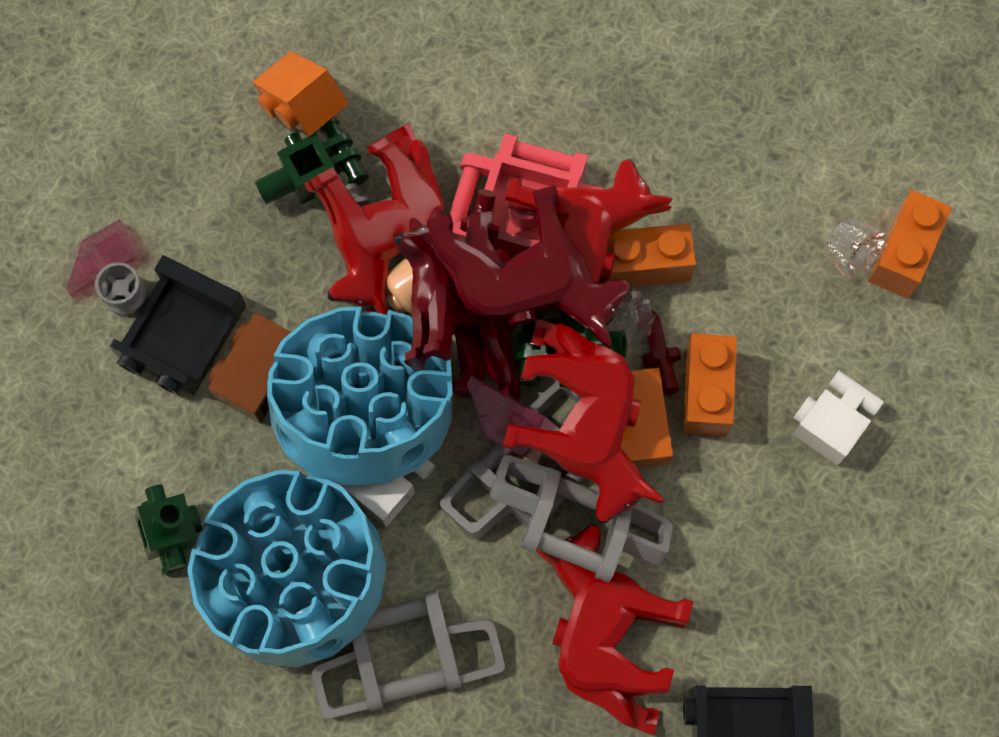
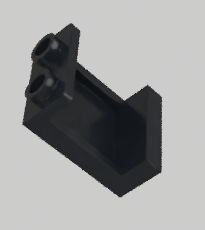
[109,255,247,396]
[683,685,814,737]

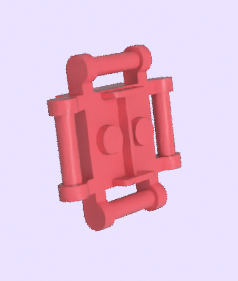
[449,133,604,258]

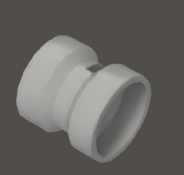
[95,262,148,317]

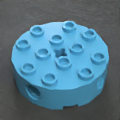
[267,307,453,486]
[187,470,387,667]

